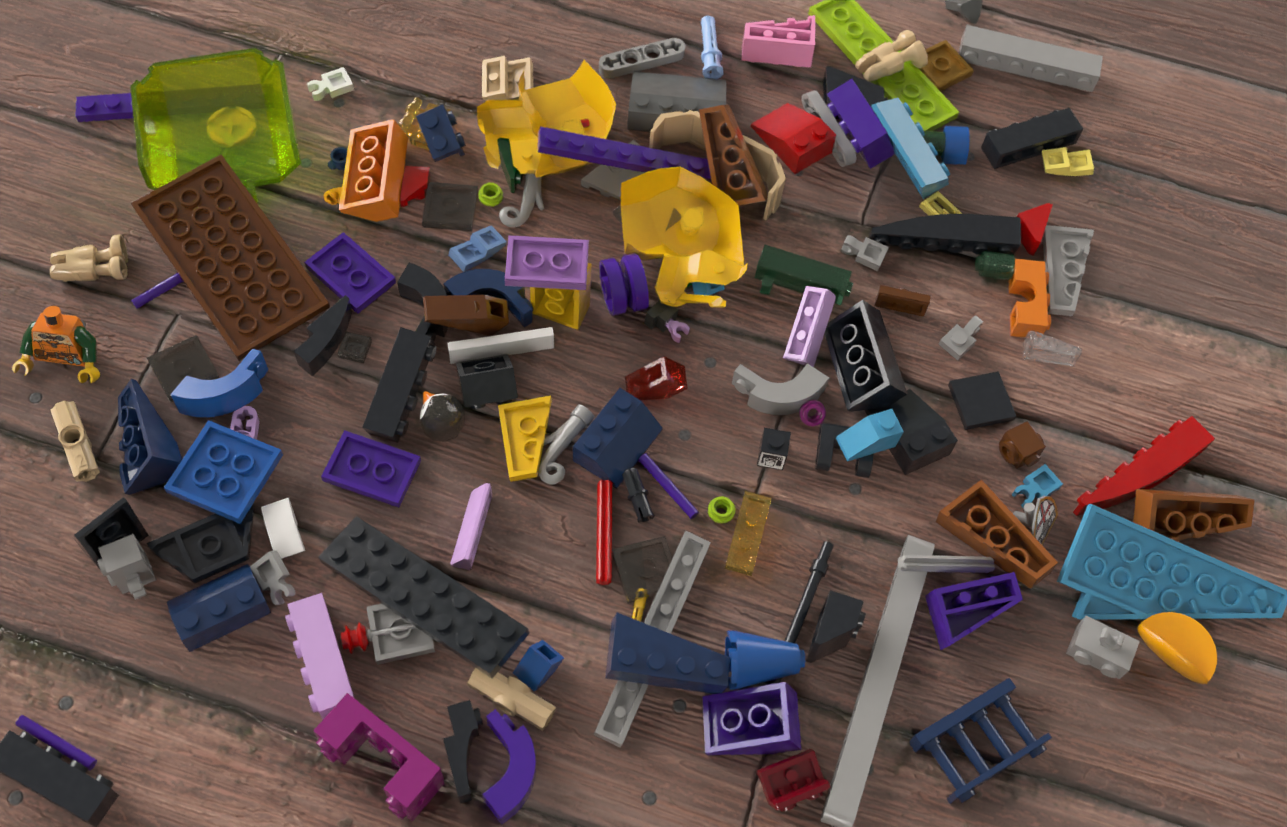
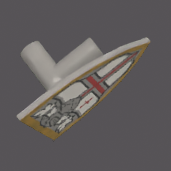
[1013,496,1058,545]

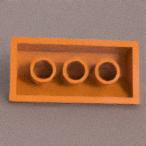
[339,119,408,222]

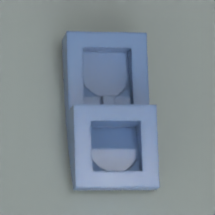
[448,225,507,272]

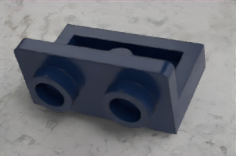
[416,104,466,162]

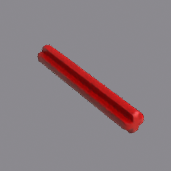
[596,480,612,585]

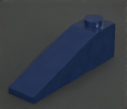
[118,379,182,495]

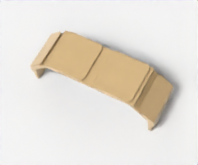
[649,110,786,220]

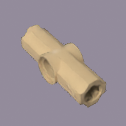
[51,400,100,482]
[467,668,556,731]

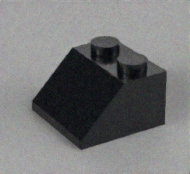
[456,354,518,409]
[806,590,866,663]

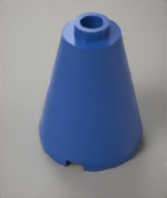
[725,630,805,690]

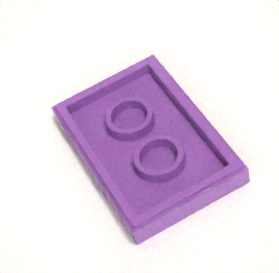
[505,235,589,290]

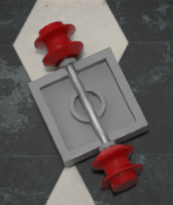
[340,604,435,665]

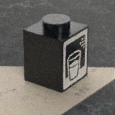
[757,427,791,470]

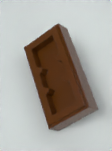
[874,285,931,316]

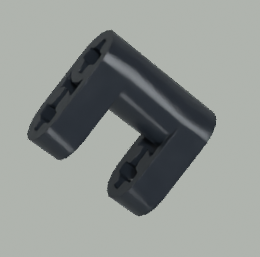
[815,422,874,478]

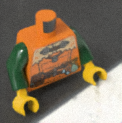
[12,306,100,383]

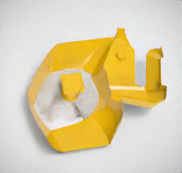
[477,60,616,178]
[621,167,748,308]

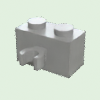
[97,534,156,600]
[1066,616,1140,679]

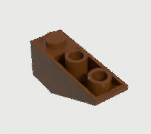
[423,295,509,336]

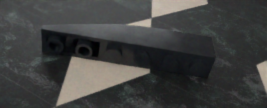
[868,214,1021,257]

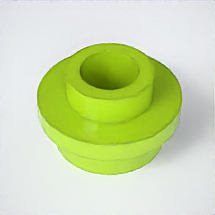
[478,182,503,207]
[708,496,735,524]

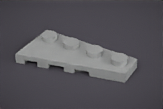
[1043,225,1094,316]

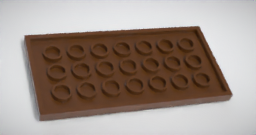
[131,154,330,361]

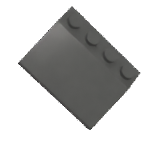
[627,71,726,132]

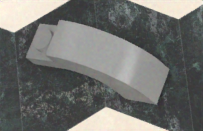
[732,363,829,415]

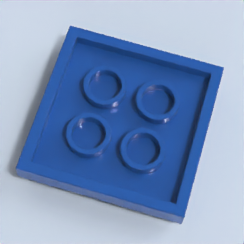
[164,420,283,524]

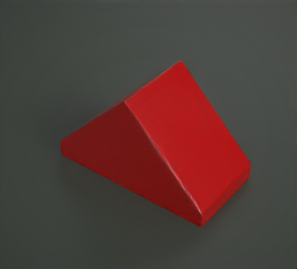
[1017,203,1053,256]

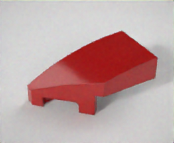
[400,166,430,207]

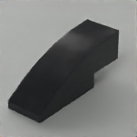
[294,295,352,377]

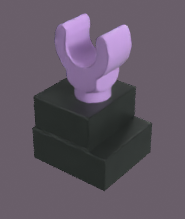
[644,300,690,343]

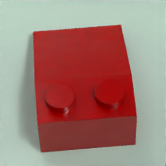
[750,103,836,174]

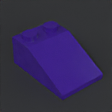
[702,682,802,755]

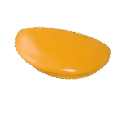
[1138,612,1217,684]

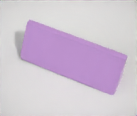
[783,286,836,367]
[451,483,492,570]

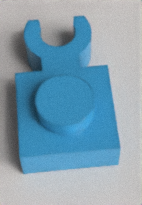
[1012,464,1063,508]

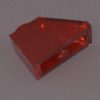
[625,356,688,400]

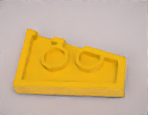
[498,395,552,482]

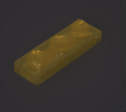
[725,491,772,576]

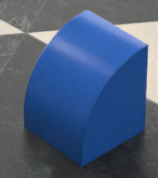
[939,126,970,165]
[513,640,564,692]

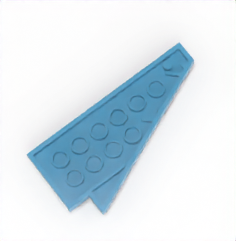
[1056,504,1287,620]

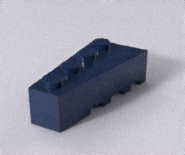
[605,612,730,694]

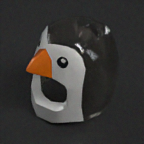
[420,391,465,442]

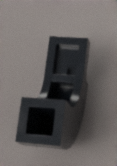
[397,262,448,341]

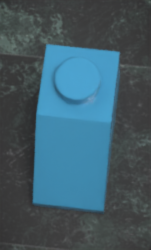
[836,409,904,462]

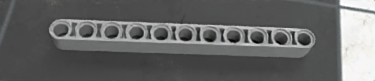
[820,535,935,827]

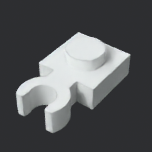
[307,67,354,101]

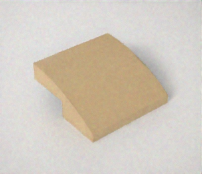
[482,56,533,101]

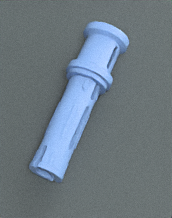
[700,16,724,79]

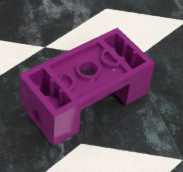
[313,693,445,822]

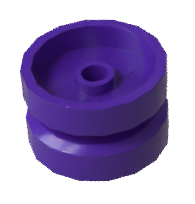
[599,253,649,316]

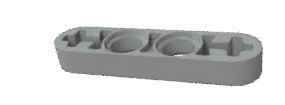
[599,38,685,78]
[802,90,856,167]

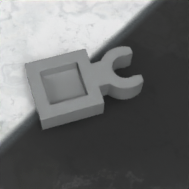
[250,551,296,605]

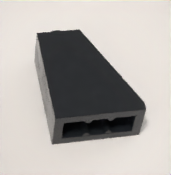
[822,66,888,119]

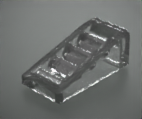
[1023,330,1082,366]

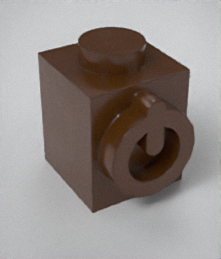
[999,421,1046,469]

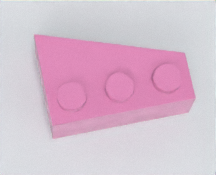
[741,16,815,67]

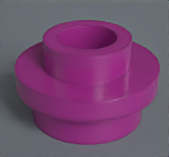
[799,400,826,426]

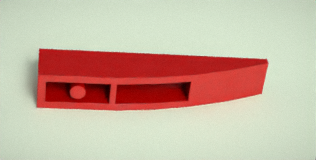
[1073,416,1215,516]

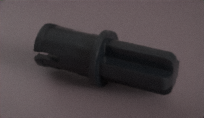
[622,468,655,523]

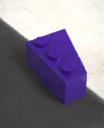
[827,79,895,169]
[925,572,1023,650]

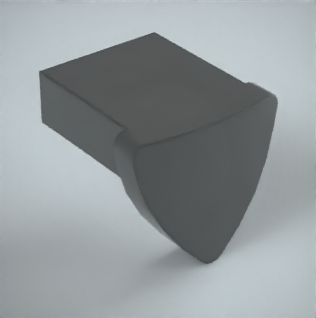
[945,0,982,24]

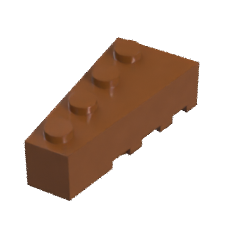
[699,105,768,206]
[936,479,1058,589]
[1133,489,1255,542]

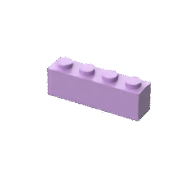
[285,593,354,719]

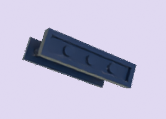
[909,678,1052,804]

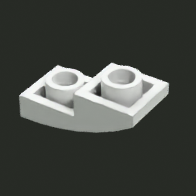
[261,498,305,559]

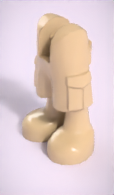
[855,30,928,82]
[50,234,128,282]

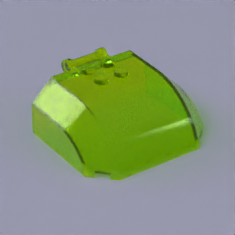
[130,48,301,203]

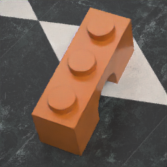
[1008,259,1051,339]

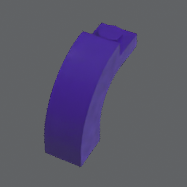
[483,709,536,825]

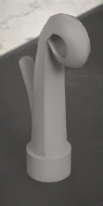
[499,174,544,228]
[539,404,595,484]

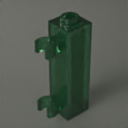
[754,245,854,305]

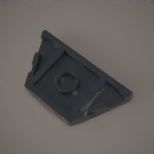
[147,503,255,584]

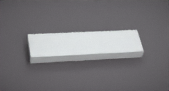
[448,327,554,364]

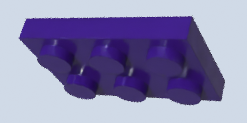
[304,232,396,314]
[321,430,421,508]

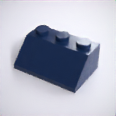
[573,388,663,489]
[167,564,271,652]

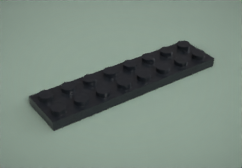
[318,516,530,679]

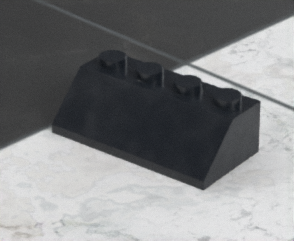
[824,300,908,412]

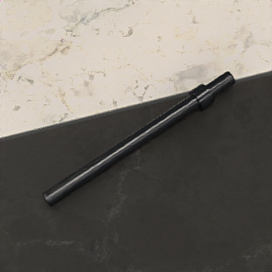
[767,541,834,685]

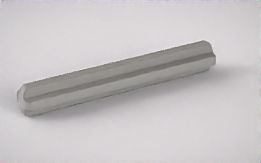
[898,555,995,573]

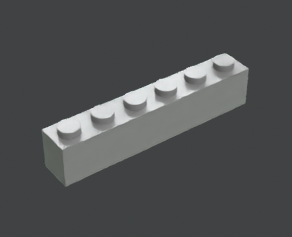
[959,25,1103,92]

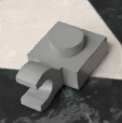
[840,235,889,271]
[938,315,983,360]

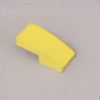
[1042,147,1094,176]

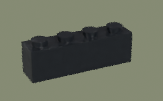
[981,108,1083,169]
[362,327,437,443]
[0,730,119,827]

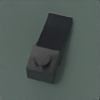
[443,700,483,804]

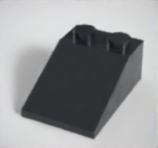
[865,389,958,475]
[73,497,149,571]

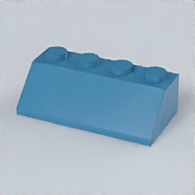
[871,98,950,199]

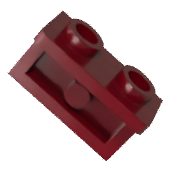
[757,748,831,811]

